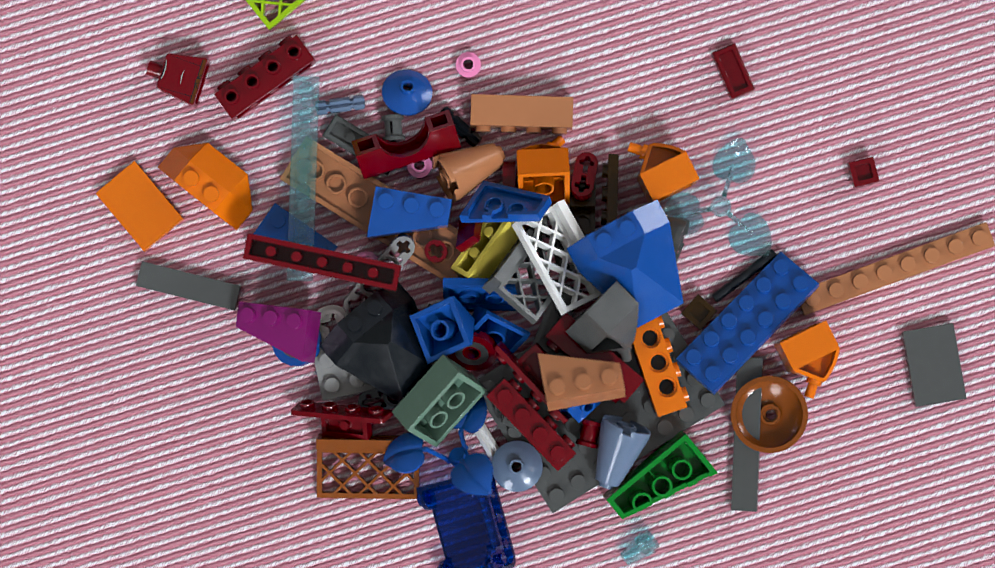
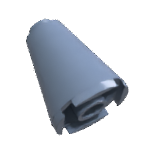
[595,415,651,490]

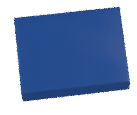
[409,296,475,364]
[472,306,531,363]

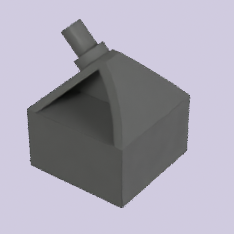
[566,281,639,362]

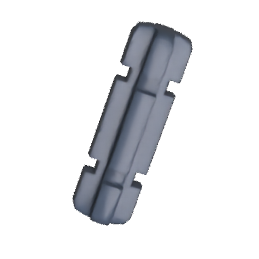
[315,95,365,115]

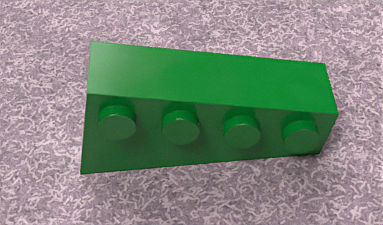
[602,431,717,519]

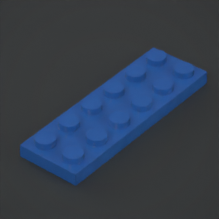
[676,252,819,395]

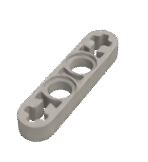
[343,234,415,314]

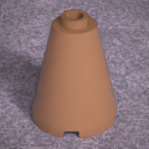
[432,143,505,203]

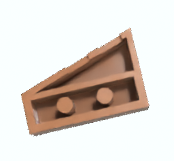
[538,353,625,411]

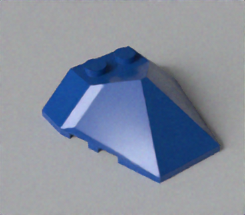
[567,200,684,327]

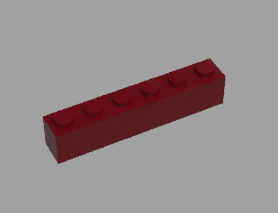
[242,233,402,291]

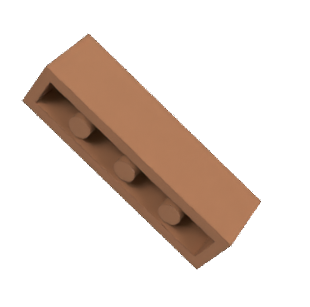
[470,94,573,135]

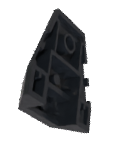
[320,282,436,403]

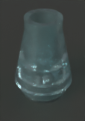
[620,530,660,565]

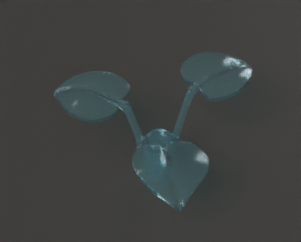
[663,138,772,256]

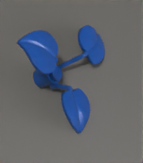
[383,396,493,495]

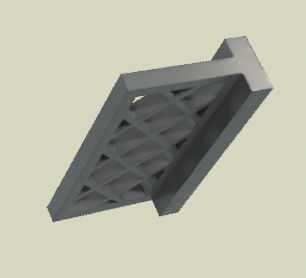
[482,216,575,324]

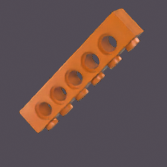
[632,316,690,417]

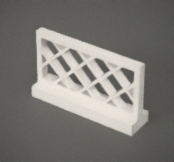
[512,199,603,315]

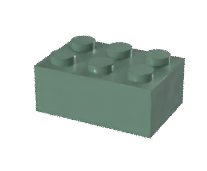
[392,355,487,447]

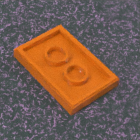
[96,161,184,252]

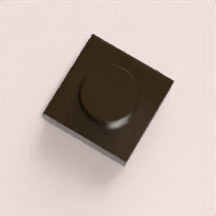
[681,294,717,330]

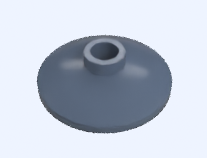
[492,440,543,492]

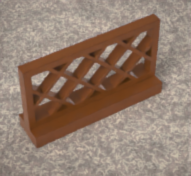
[316,434,419,499]

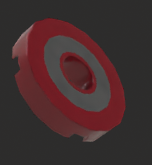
[448,331,497,371]

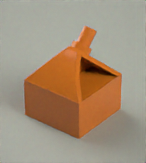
[517,136,570,204]
[627,142,700,203]
[773,320,840,399]

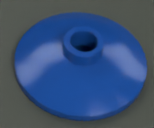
[382,70,432,116]

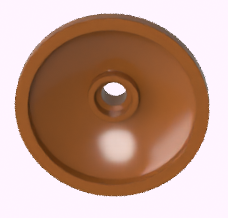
[731,376,808,453]

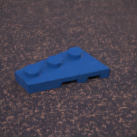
[459,180,552,223]

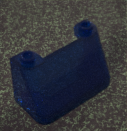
[416,476,516,568]

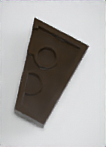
[601,154,619,225]

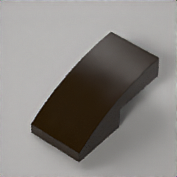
[570,183,596,236]

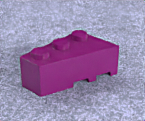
[236,301,321,363]

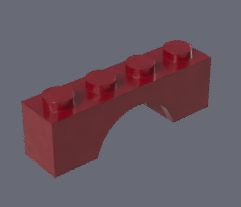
[351,109,461,179]

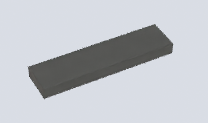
[136,261,241,311]

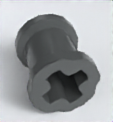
[381,114,406,142]

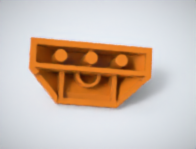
[158,142,253,230]

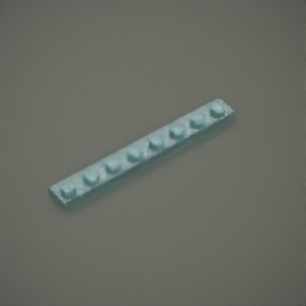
[287,76,320,282]

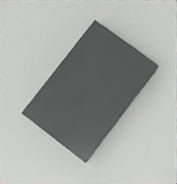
[902,323,967,407]

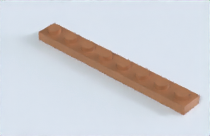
[800,222,995,316]

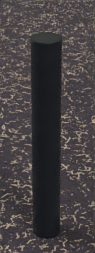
[711,249,777,303]

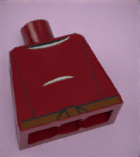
[146,54,211,108]

